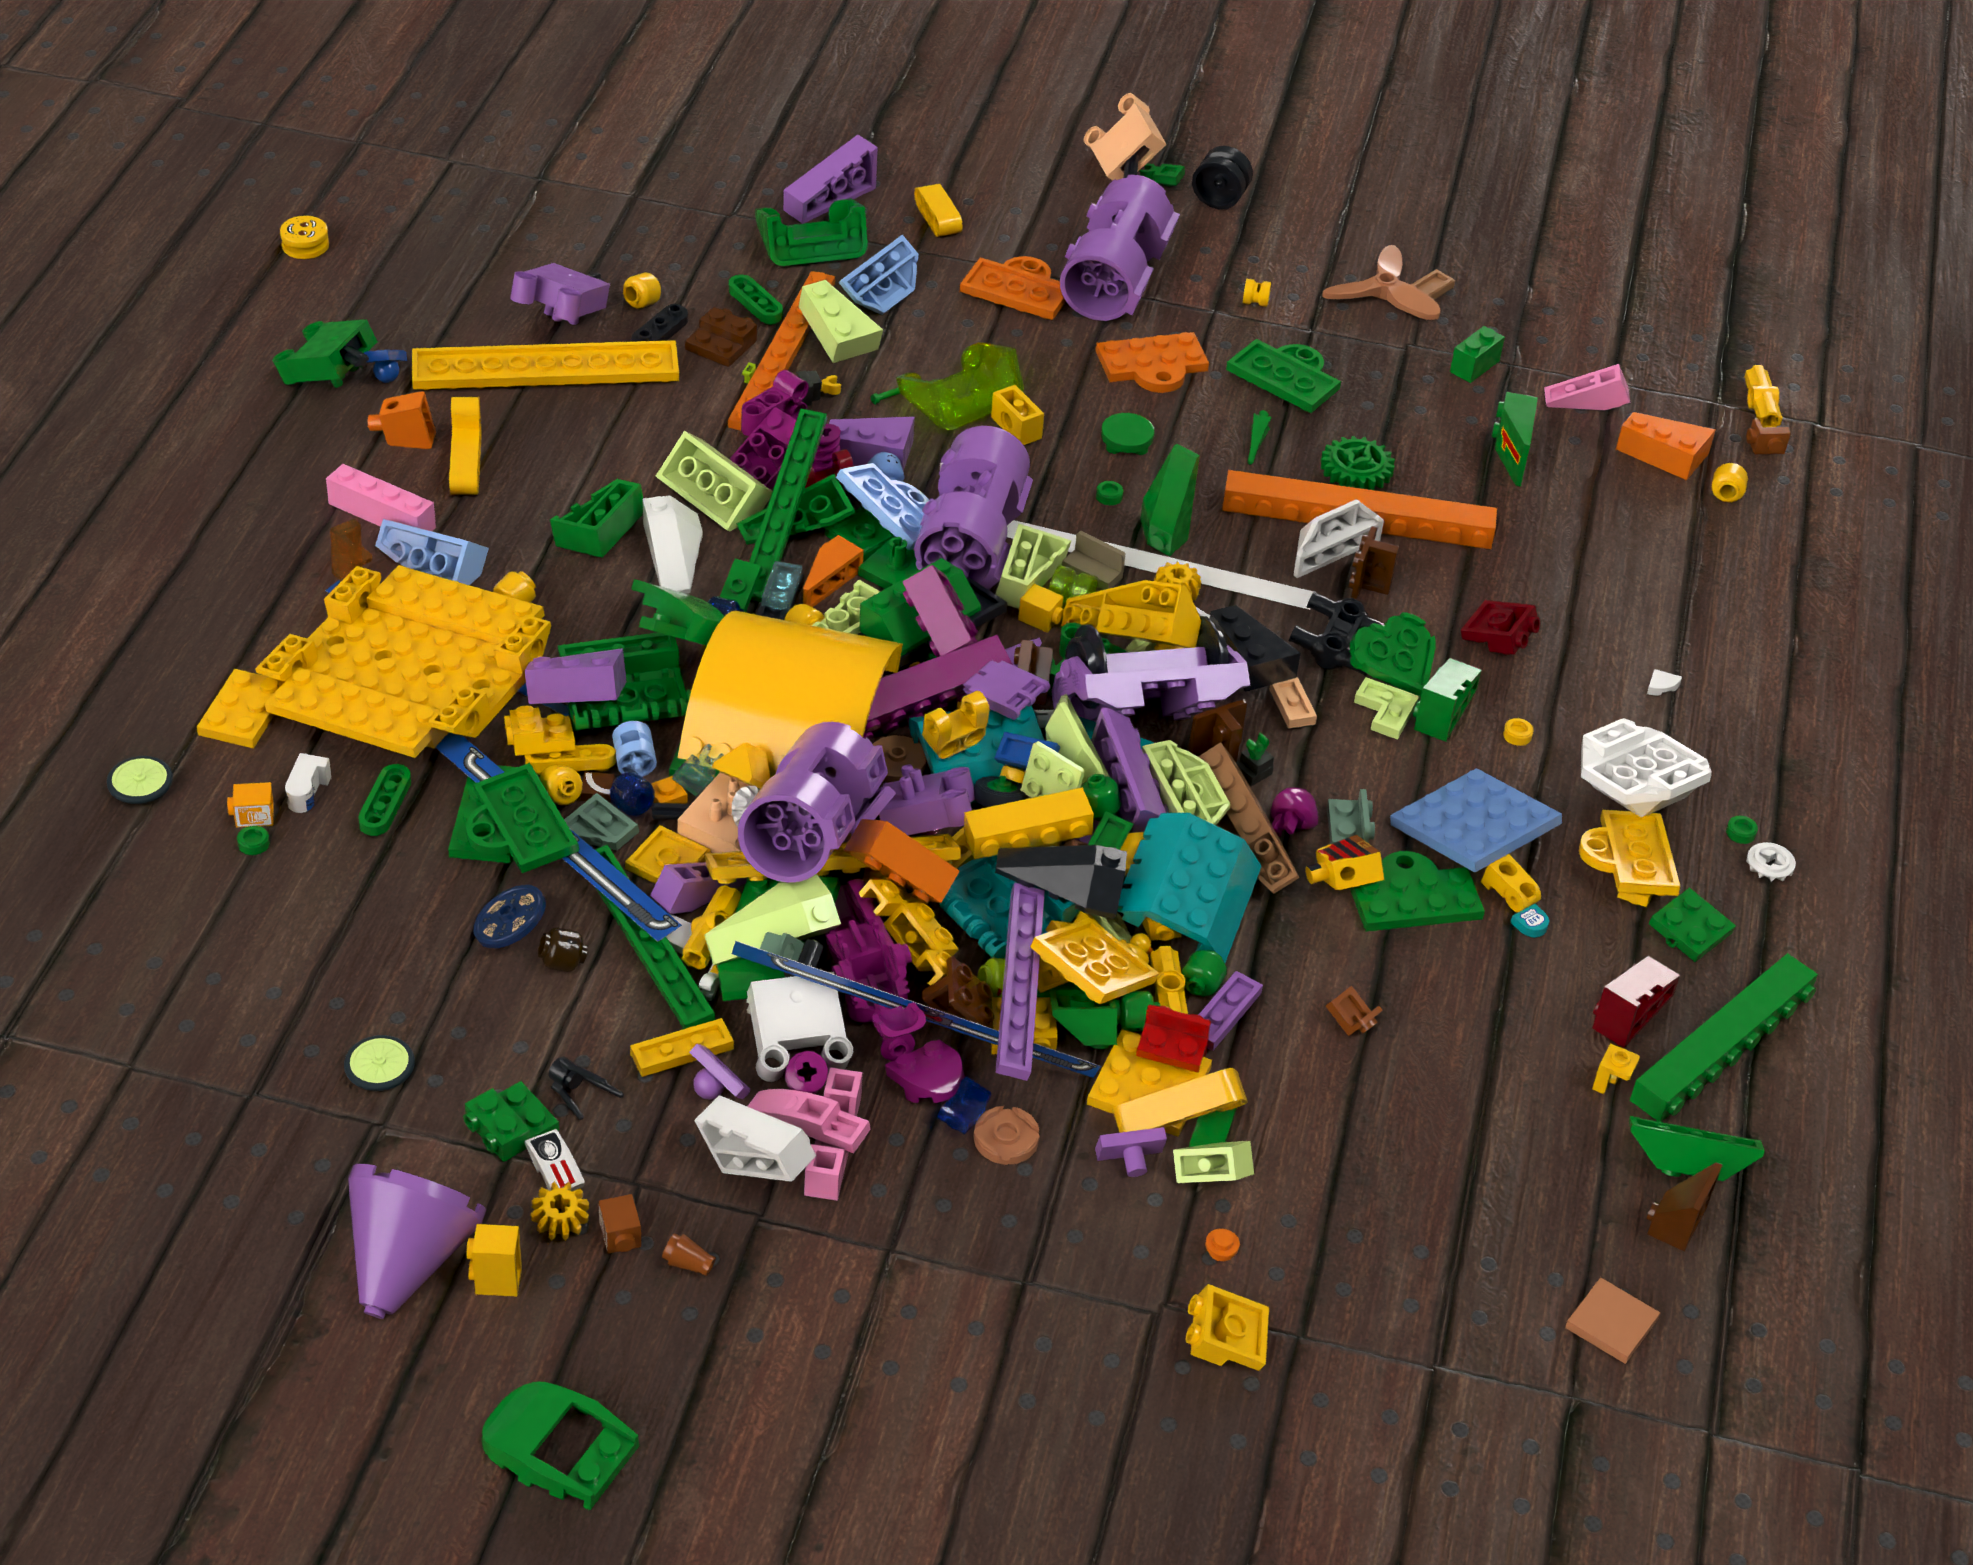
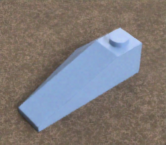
[375,519,489,585]

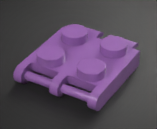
[963,661,1051,720]

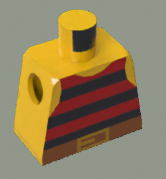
[1305,835,1384,890]

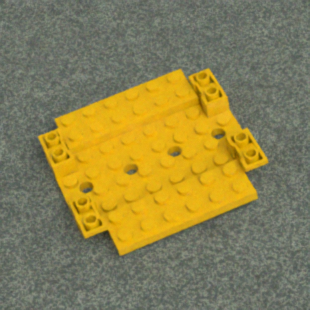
[255,565,551,758]

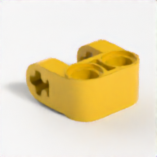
[922,690,990,759]

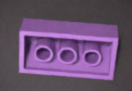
[1091,708,1169,833]

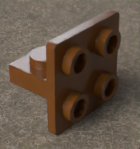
[1348,526,1399,599]
[1189,699,1247,762]
[922,956,994,1035]

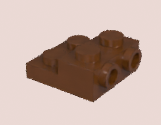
[685,307,757,367]

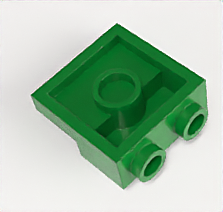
[463,1081,559,1162]

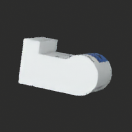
[285,753,331,813]

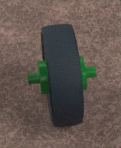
[974,775,1028,807]

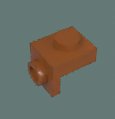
[1746,419,1791,454]
[1326,986,1383,1036]

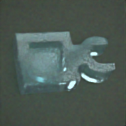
[672,744,724,796]

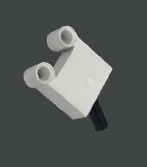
[747,940,853,1082]

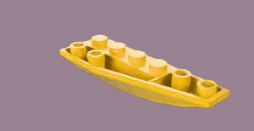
[1061,580,1202,648]

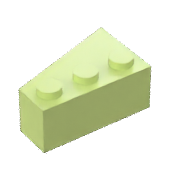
[798,280,883,363]
[996,524,1071,609]

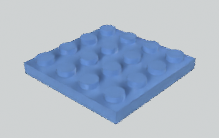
[1390,768,1562,872]

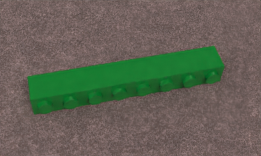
[1630,953,1818,1122]

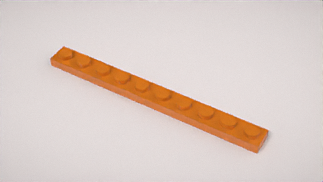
[728,271,835,431]

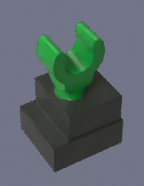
[1236,733,1274,786]

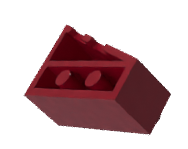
[1592,956,1680,1048]

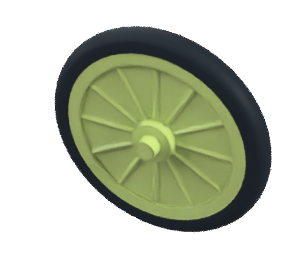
[107,756,173,804]
[344,1035,415,1091]

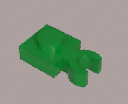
[1139,164,1185,187]

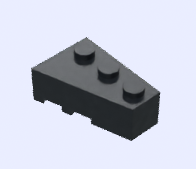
[1209,605,1301,692]

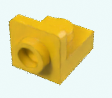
[1592,1043,1640,1094]

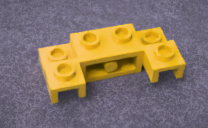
[859,879,959,986]

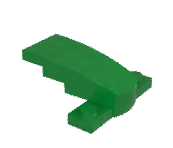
[631,579,725,646]

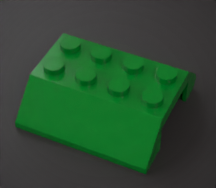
[558,632,691,731]

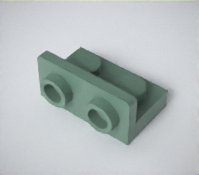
[1327,789,1375,844]

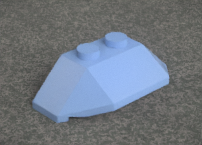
[838,235,919,315]

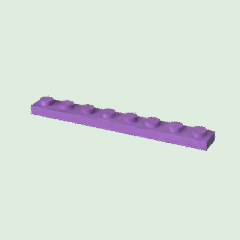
[996,883,1045,1081]

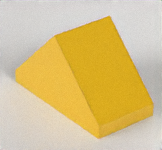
[712,742,770,789]

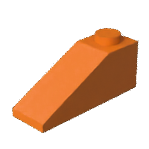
[803,535,864,607]

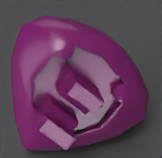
[1270,787,1319,837]

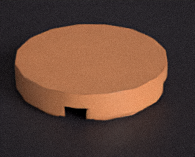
[973,1106,1040,1165]

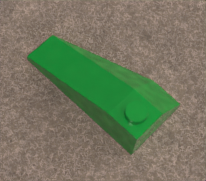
[736,474,856,545]

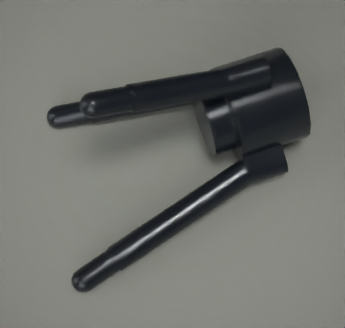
[548,1056,624,1120]

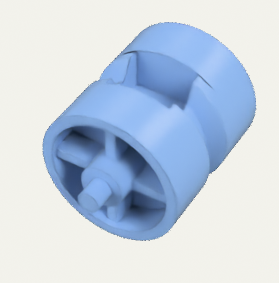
[612,721,657,778]

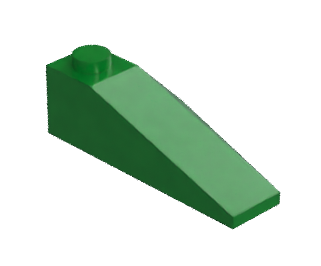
[1140,444,1200,556]

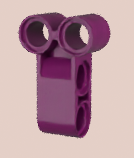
[741,370,809,436]

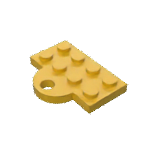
[1579,810,1680,896]

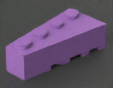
[783,135,878,224]

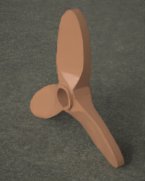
[1322,245,1440,320]

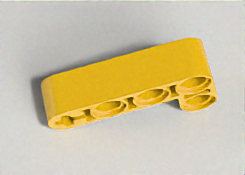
[449,397,482,495]
[1112,1068,1248,1133]

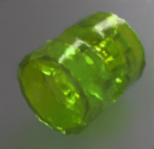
[1049,565,1098,604]

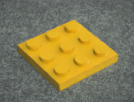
[1030,918,1159,1004]
[1087,1029,1212,1137]

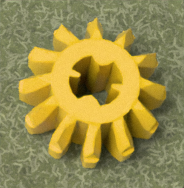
[1154,561,1201,601]
[531,1181,589,1241]

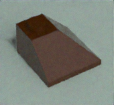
[1646,1162,1723,1252]

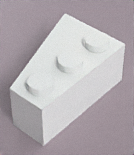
[694,1095,816,1182]

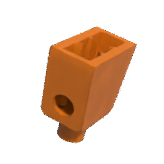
[367,391,436,449]

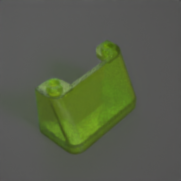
[896,342,1024,430]

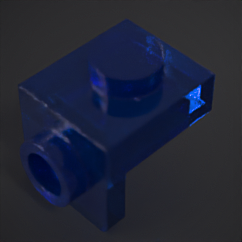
[937,1077,992,1135]

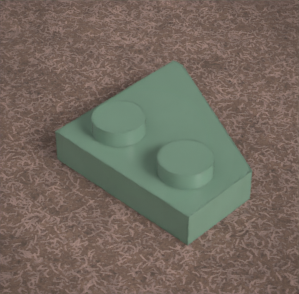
[564,793,640,850]

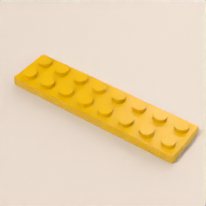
[705,834,961,884]

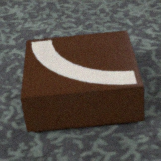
[581,772,615,803]

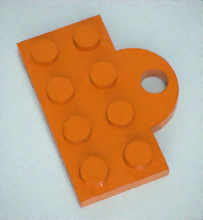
[960,256,1066,320]
[1096,332,1209,393]

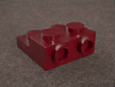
[1460,600,1540,655]

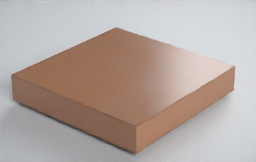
[1565,1277,1660,1364]

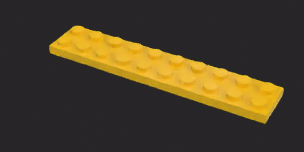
[412,340,679,390]

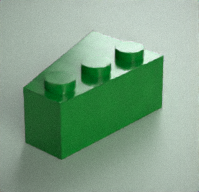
[550,479,644,558]
[1413,658,1482,742]

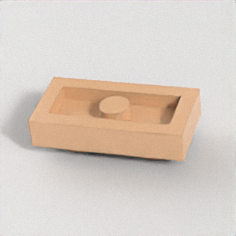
[1269,677,1317,729]

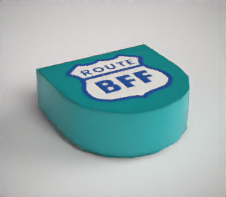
[1511,904,1549,937]

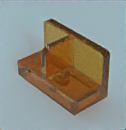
[330,519,372,581]

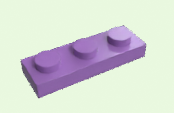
[1199,971,1263,1051]

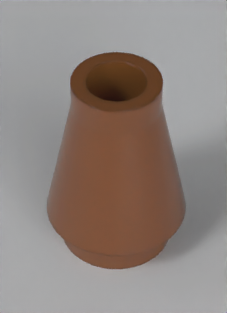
[662,1233,716,1276]

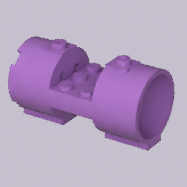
[1060,175,1180,321]
[914,426,1033,590]
[738,722,888,882]

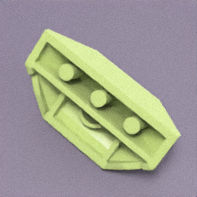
[1045,694,1110,785]
[1142,740,1230,825]

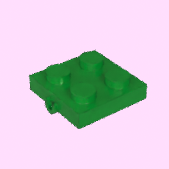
[1648,887,1736,962]

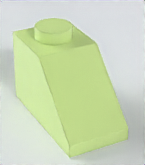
[1173,1141,1254,1183]

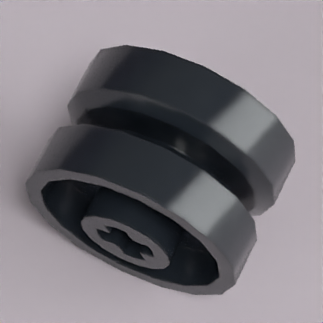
[1192,146,1253,210]

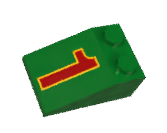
[1492,392,1538,487]

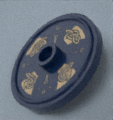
[474,885,546,948]

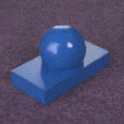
[364,350,407,383]
[994,732,1060,771]

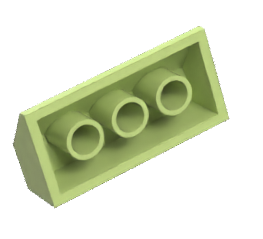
[656,431,773,531]

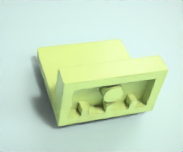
[1020,741,1085,798]

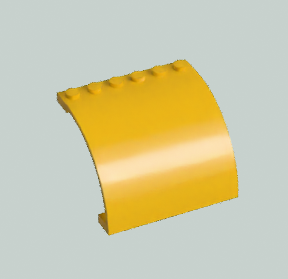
[678,611,903,777]

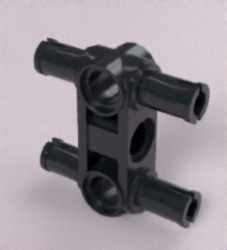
[1288,591,1384,677]

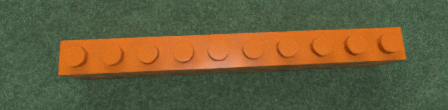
[1222,470,1497,549]

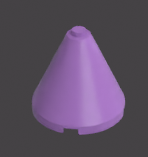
[348,1164,486,1319]

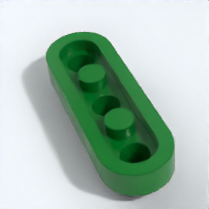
[729,274,783,325]
[358,764,411,836]

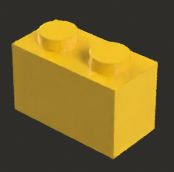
[467,1224,522,1297]

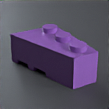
[829,417,915,471]
[525,648,627,704]

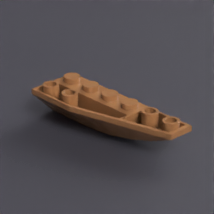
[1198,742,1299,894]

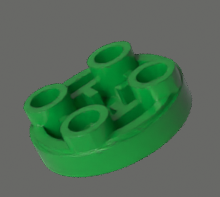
[1101,413,1154,455]

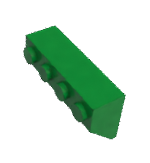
[859,558,981,656]

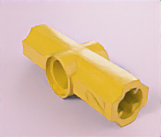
[1744,365,1782,427]
[681,885,742,970]
[1150,946,1188,1014]

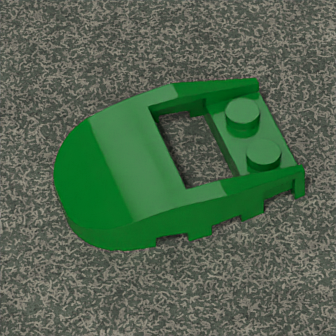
[481,1382,640,1510]

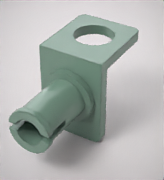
[760,932,804,962]

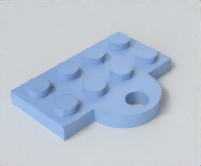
[836,463,929,550]

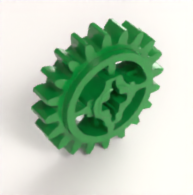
[1320,436,1395,490]

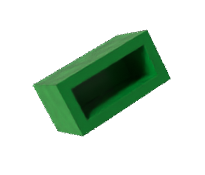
[1450,326,1505,383]

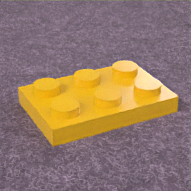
[197,669,285,749]

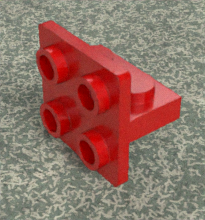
[1136,1005,1211,1073]

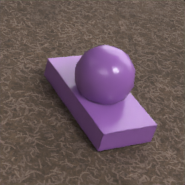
[689,1044,750,1100]

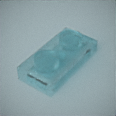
[762,561,802,610]

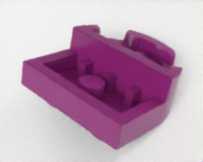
[885,1039,965,1103]

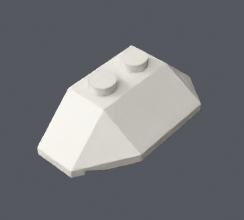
[1293,499,1384,578]

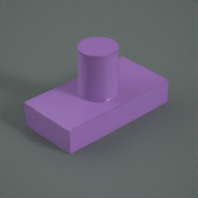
[1095,1127,1167,1177]

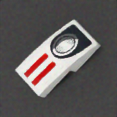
[524,1129,585,1191]

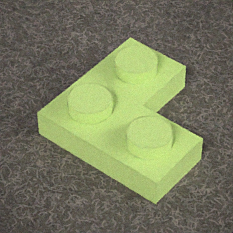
[1354,677,1419,739]

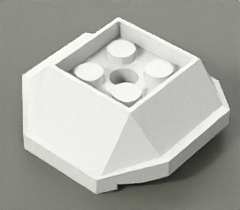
[1581,718,1712,818]

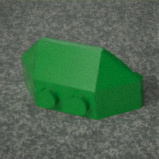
[1629,1116,1765,1181]

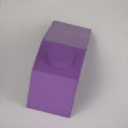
[650,862,748,914]

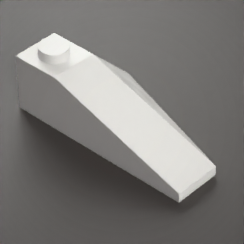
[643,496,703,594]

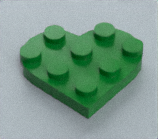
[1350,612,1436,697]

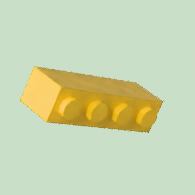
[964,787,1094,860]

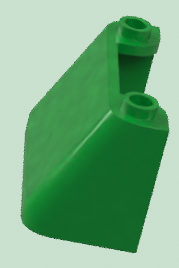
[755,198,868,266]

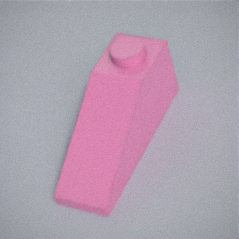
[1544,364,1630,410]

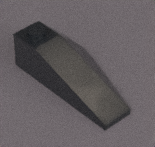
[995,845,1127,919]

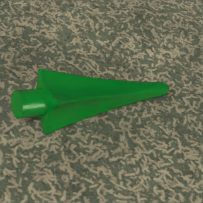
[1247,410,1271,465]

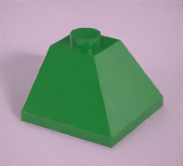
[1049,988,1117,1049]

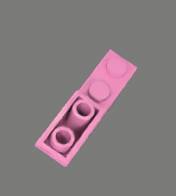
[747,1089,871,1154]

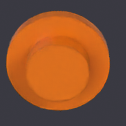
[1205,1229,1240,1261]

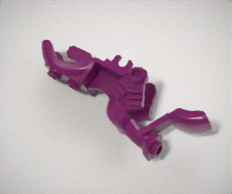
[823,879,926,1061]

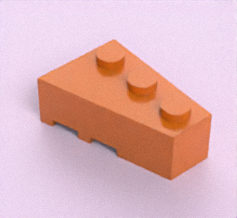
[1616,412,1716,480]
[843,819,959,904]

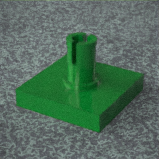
[858,537,919,589]

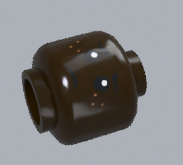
[538,927,588,972]

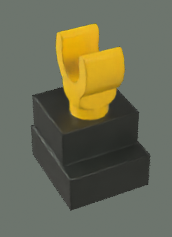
[796,371,841,406]

